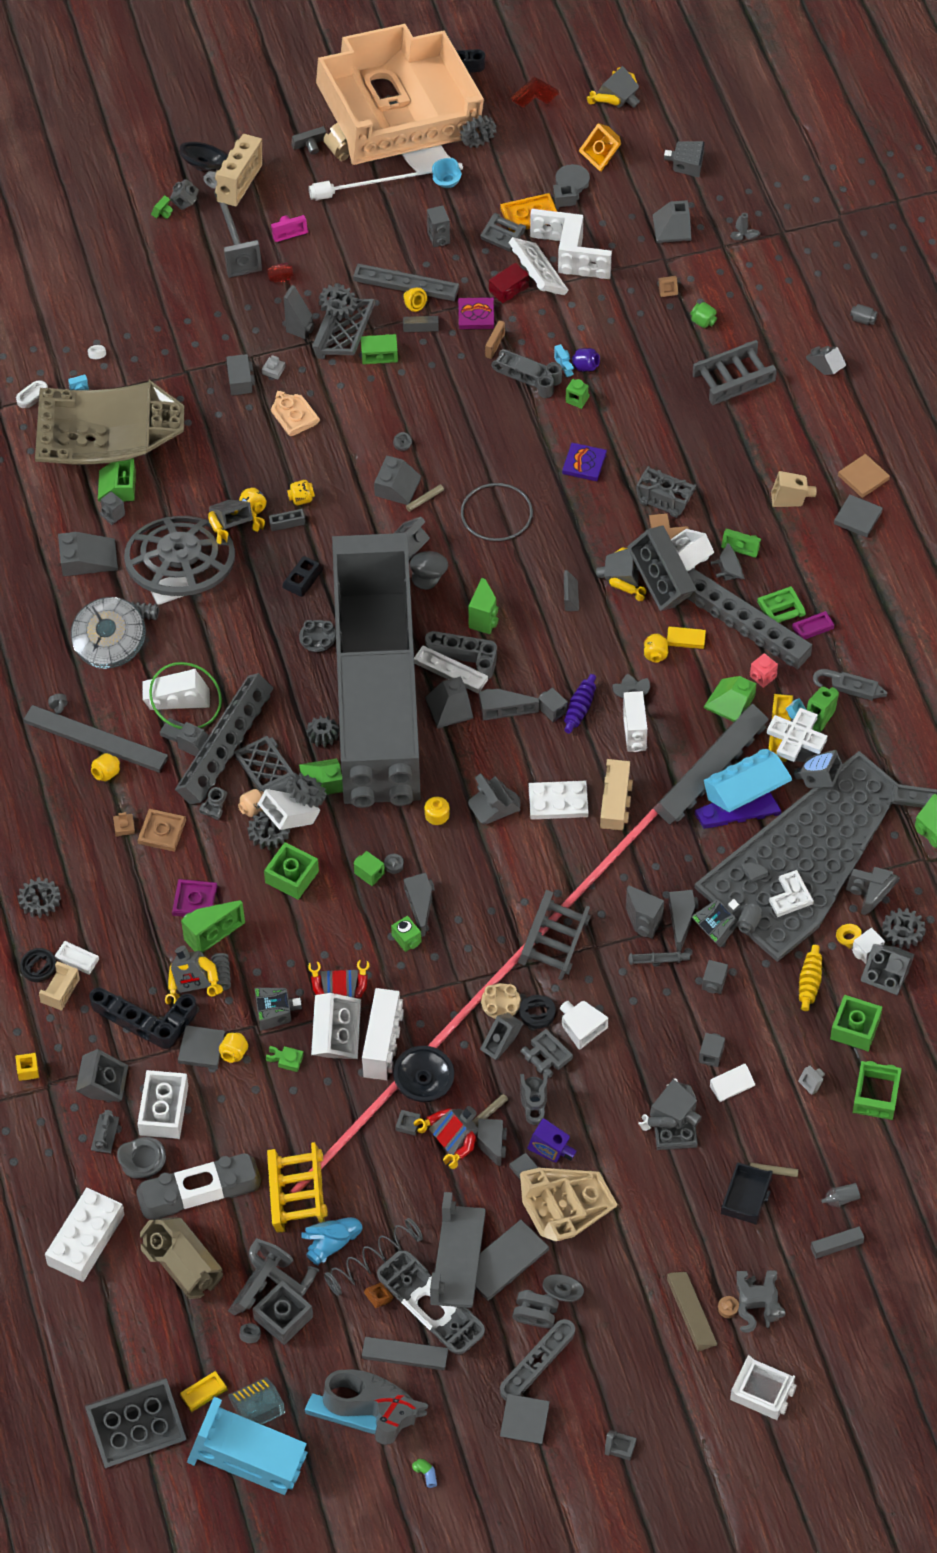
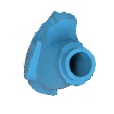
[302,1217,363,1266]

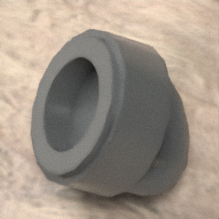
[48,694,68,714]

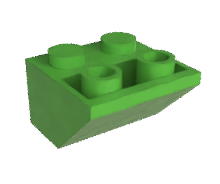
[98,459,136,502]

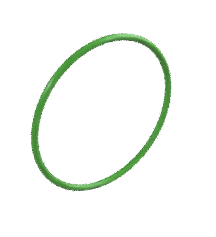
[149,662,222,729]

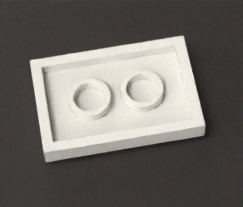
[529,781,588,819]

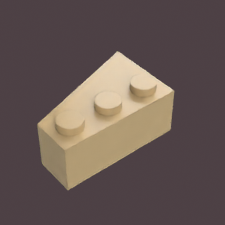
[600,759,633,831]

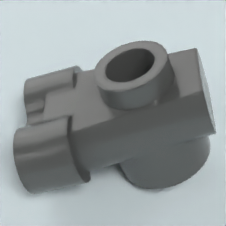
[199,787,228,820]

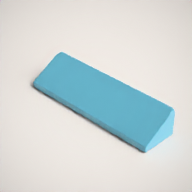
[305,1393,377,1434]

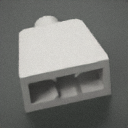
[560,1001,608,1050]

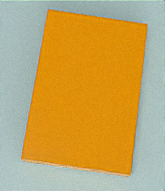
[500,193,557,233]

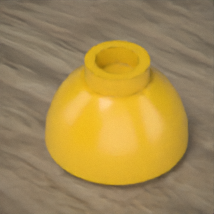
[403,287,427,312]

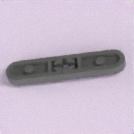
[500,1319,575,1400]

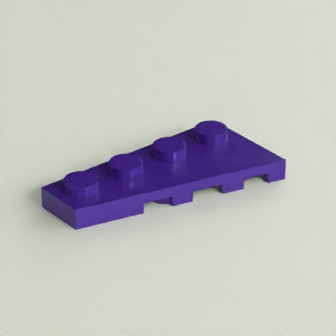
[695,792,781,829]

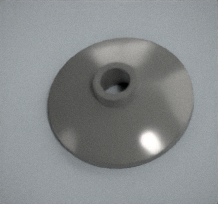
[543,1274,584,1302]

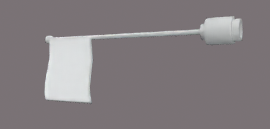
[309,145,463,201]

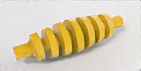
[799,945,822,1011]

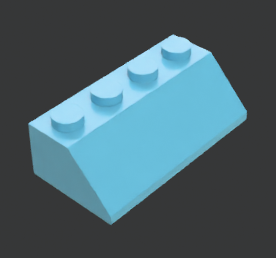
[704,749,792,812]

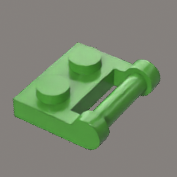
[757,586,806,623]

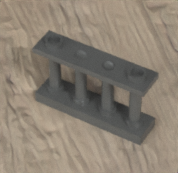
[693,340,777,405]
[518,890,591,980]

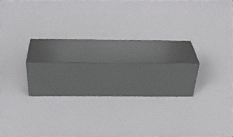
[811,1226,864,1259]

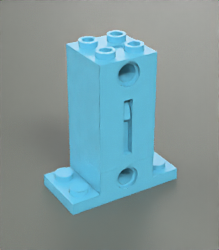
[187,1397,308,1495]

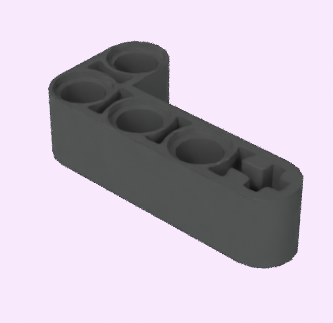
[425,631,497,679]

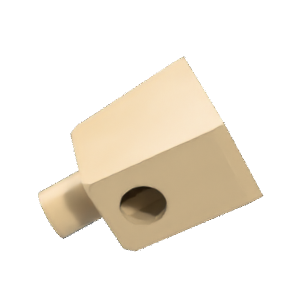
[771,471,816,507]

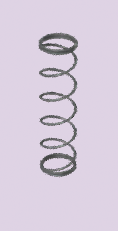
[324,1218,423,1296]

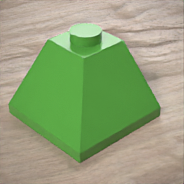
[704,676,756,722]
[299,758,343,794]

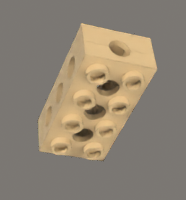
[215,134,262,206]

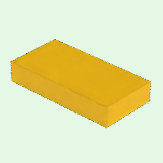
[667,627,706,649]
[180,1371,227,1412]

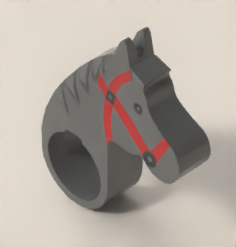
[323,1369,428,1445]

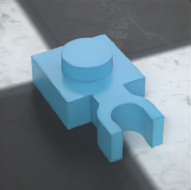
[554,344,574,377]

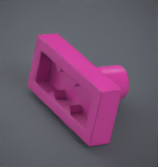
[271,215,308,242]

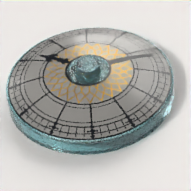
[71,597,146,668]

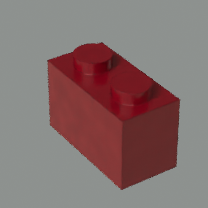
[489,262,529,304]

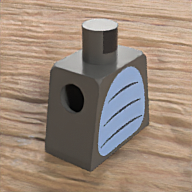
[794,750,843,788]

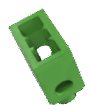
[807,686,839,733]

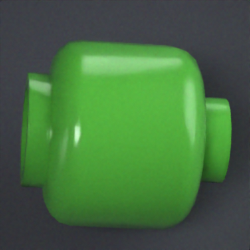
[690,302,717,328]

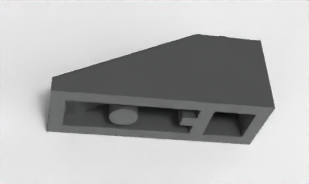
[284,285,314,339]
[479,689,539,721]
[404,873,435,937]
[669,890,698,952]

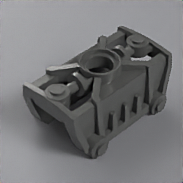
[636,466,697,518]

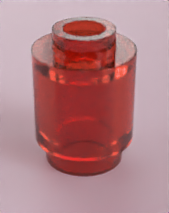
[267,262,294,283]

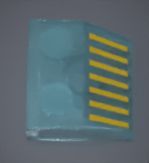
[228,1377,285,1425]

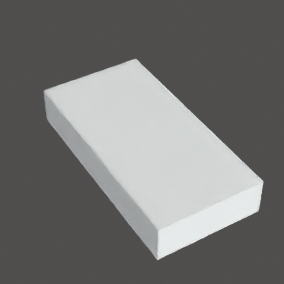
[55,941,99,974]

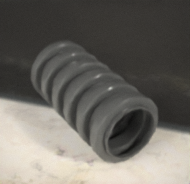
[127,601,159,620]
[211,953,231,991]

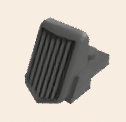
[468,773,521,825]
[846,867,900,915]

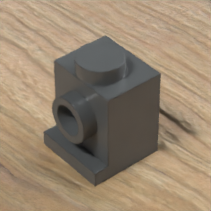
[553,183,579,210]
[99,492,125,525]

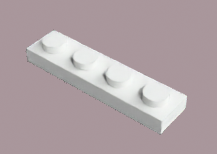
[414,646,488,694]

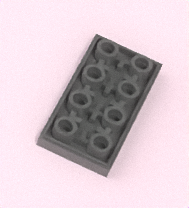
[475,1220,549,1301]

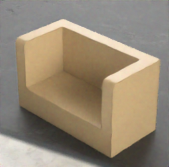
[39,961,80,1010]

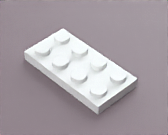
[509,237,569,295]

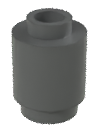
[850,304,878,326]
[737,904,762,934]

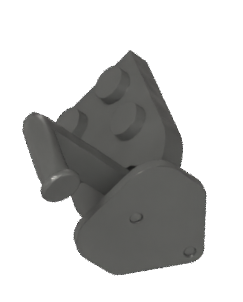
[228,1238,319,1316]

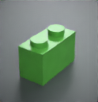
[361,334,398,364]

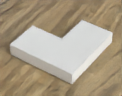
[769,870,813,917]

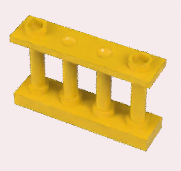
[267,1142,328,1233]

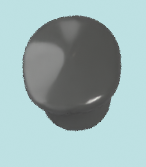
[410,551,448,590]
[117,1137,166,1178]

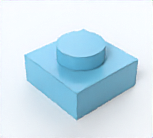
[68,375,89,390]
[786,698,806,719]

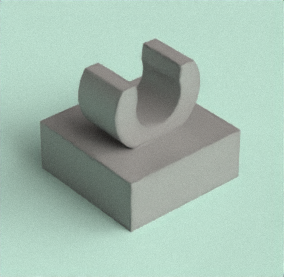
[262,355,286,379]
[798,1066,825,1095]

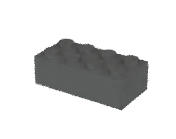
[627,525,697,611]

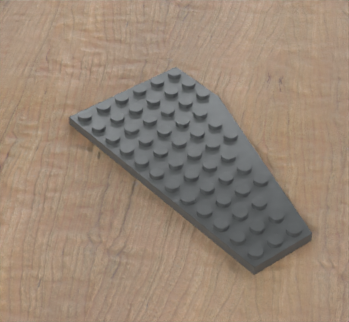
[694,751,898,962]

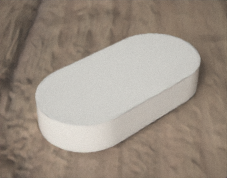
[16,381,48,408]

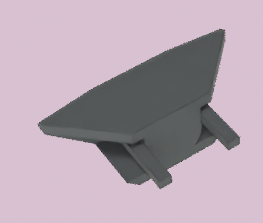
[710,544,745,581]

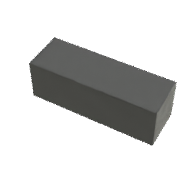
[269,509,305,531]

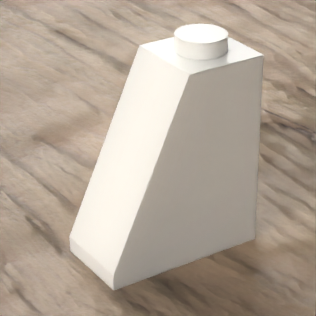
[258,789,320,830]

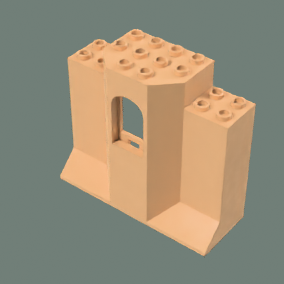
[316,24,484,165]

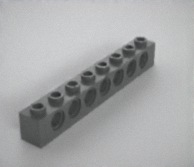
[686,568,812,670]
[175,673,273,804]

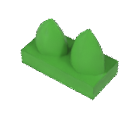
[721,529,761,558]

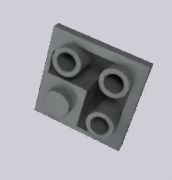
[652,200,691,243]
[860,944,915,995]

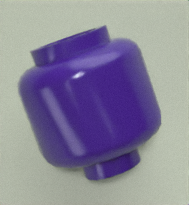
[572,348,600,372]

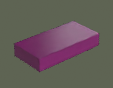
[792,611,834,640]

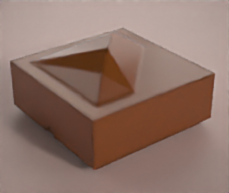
[364,1283,394,1308]

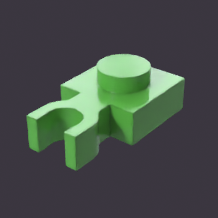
[266,1046,304,1072]

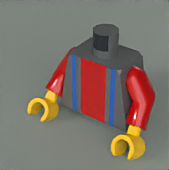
[308,960,370,999]
[414,1106,478,1169]

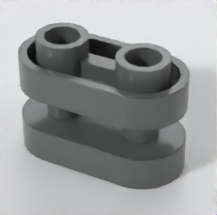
[512,1290,559,1328]

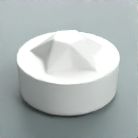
[88,345,106,359]

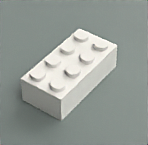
[362,988,403,1080]
[45,1188,124,1282]

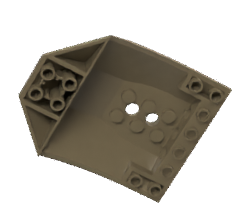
[35,380,184,464]

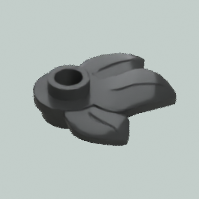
[612,674,650,698]

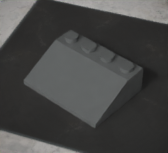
[84,1377,186,1468]

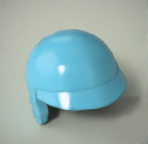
[432,158,462,188]

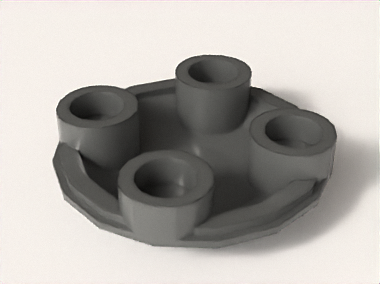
[299,620,336,652]

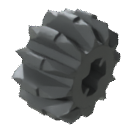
[306,715,339,748]

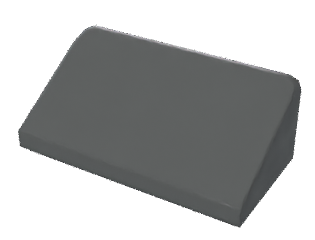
[403,316,439,332]
[564,570,579,611]

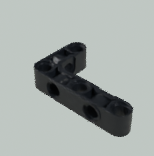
[89,988,197,1049]

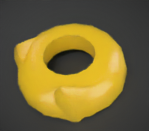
[836,924,862,949]

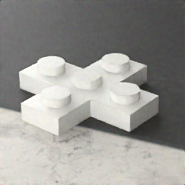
[767,708,828,762]

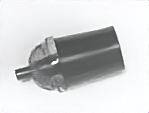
[821,1183,860,1208]

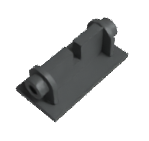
[91,1110,119,1154]

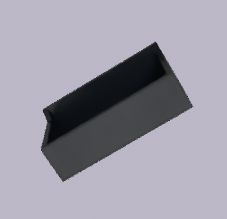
[721,1162,773,1225]

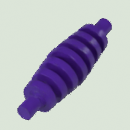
[564,674,596,733]

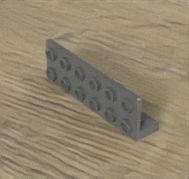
[430,1192,486,1308]

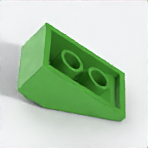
[181,900,245,953]

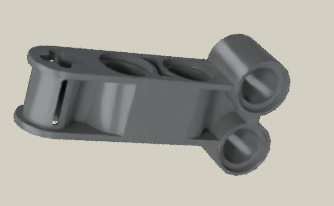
[491,349,562,398]

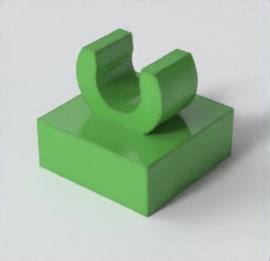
[151,195,173,219]

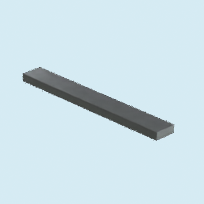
[23,705,168,773]

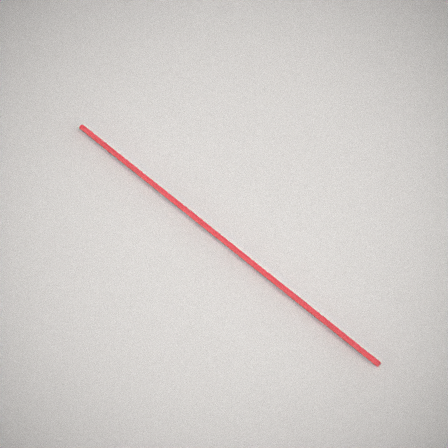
[289,809,658,1193]

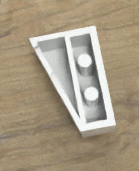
[143,669,210,710]

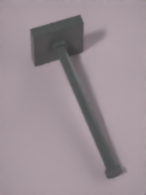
[214,191,262,278]

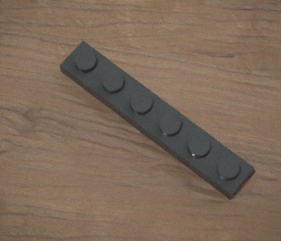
[353,264,459,301]

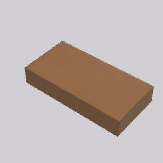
[485,320,505,359]

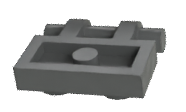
[521,1029,573,1079]

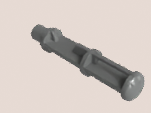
[628,951,690,965]

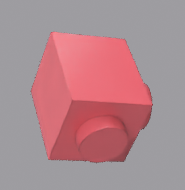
[750,653,778,688]

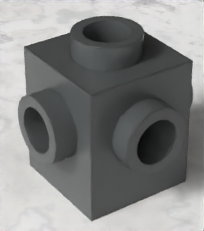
[170,179,199,210]

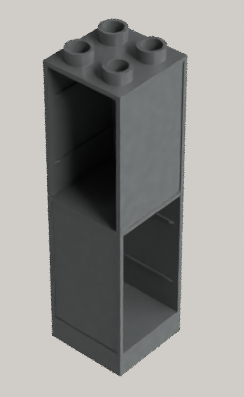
[332,533,421,808]

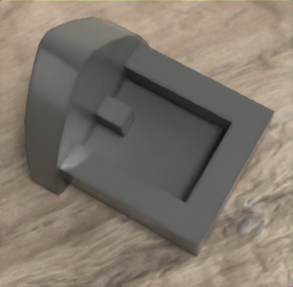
[605,1430,637,1461]

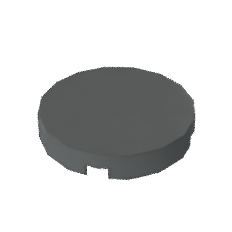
[556,164,590,193]

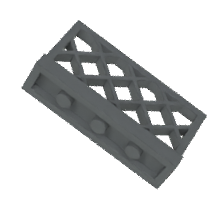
[312,299,375,359]

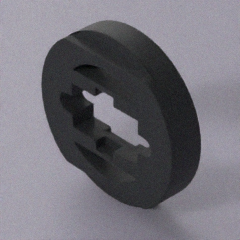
[20,948,56,982]
[520,995,555,1029]

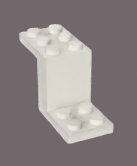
[530,209,612,279]

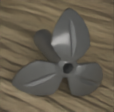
[730,213,760,240]

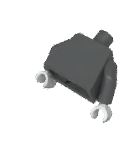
[638,1079,702,1131]

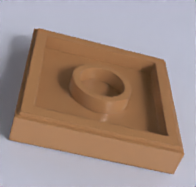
[838,454,890,498]
[137,809,186,852]

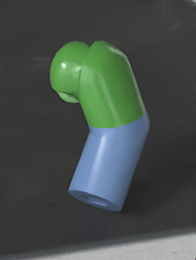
[412,1459,437,1488]

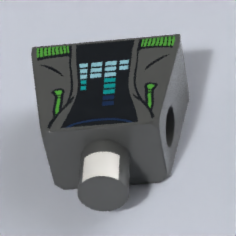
[692,898,741,947]
[255,988,302,1031]

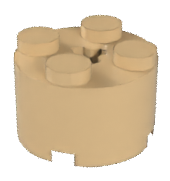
[324,123,350,161]

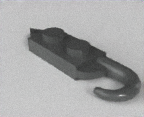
[813,669,887,701]

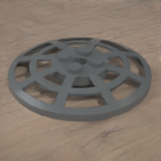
[124,516,235,596]

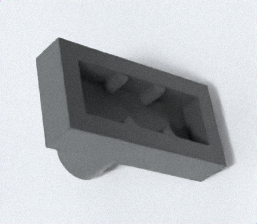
[291,126,326,155]

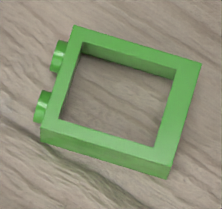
[853,1061,902,1120]

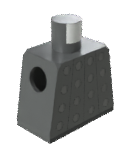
[664,141,705,177]

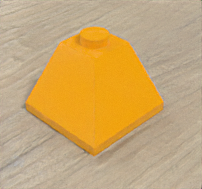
[579,123,621,172]

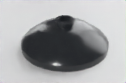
[179,142,228,171]
[393,1046,454,1102]

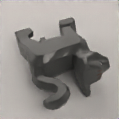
[736,1270,785,1333]

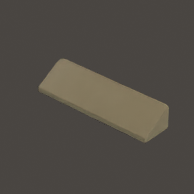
[667,1272,717,1352]

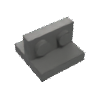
[393,516,430,560]

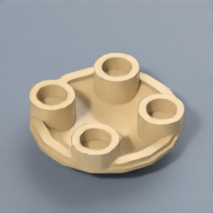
[481,983,521,1019]

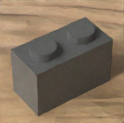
[226,354,255,395]

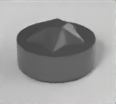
[393,432,412,451]
[384,854,404,874]
[239,1323,261,1343]

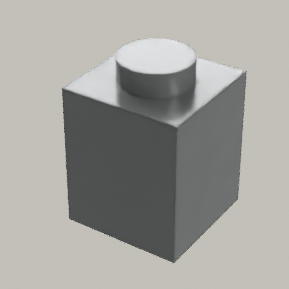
[538,688,568,722]
[702,960,728,994]
[699,1033,725,1067]

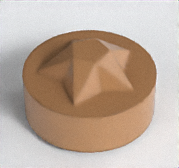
[718,1296,739,1318]

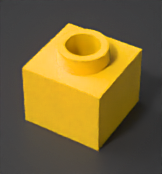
[15,1053,39,1081]

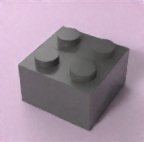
[253,1281,313,1345]

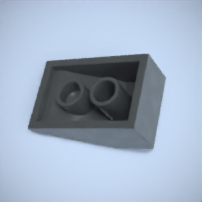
[58,532,118,576]

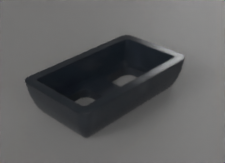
[282,556,323,597]

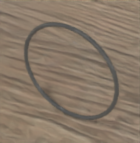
[461,483,533,541]

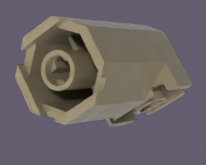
[140,1217,223,1299]

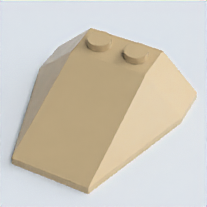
[520,1168,617,1241]

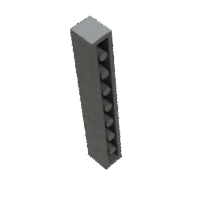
[653,704,769,825]

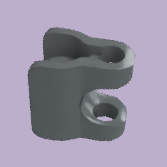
[520,1073,547,1125]

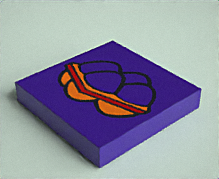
[562,443,607,481]

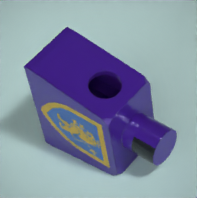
[527,1118,577,1162]

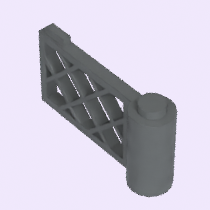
[234,736,294,793]

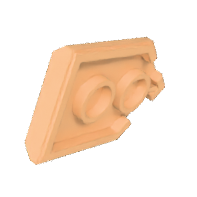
[271,391,320,436]

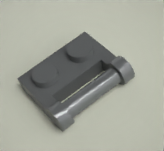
[480,213,526,252]

